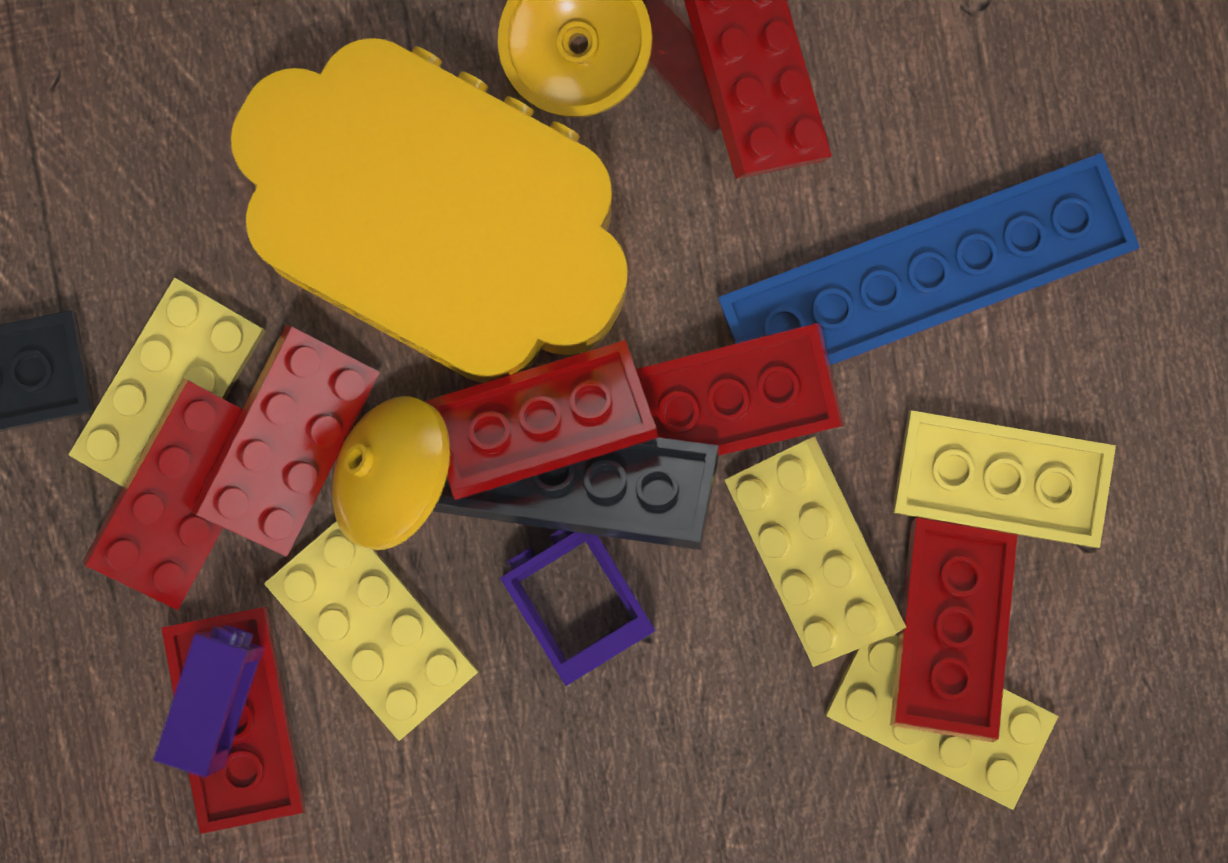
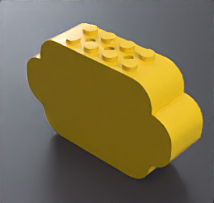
[231,38,628,384]

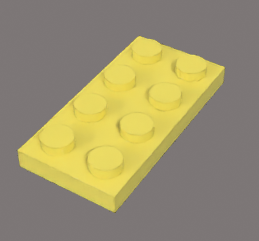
[68,277,266,487]
[892,410,1116,548]
[724,436,906,667]
[264,521,479,741]
[824,634,1059,810]

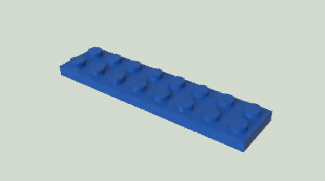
[717,153,1140,366]

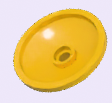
[498,0,653,118]
[331,396,450,550]

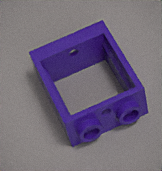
[500,530,655,686]
[153,625,264,777]

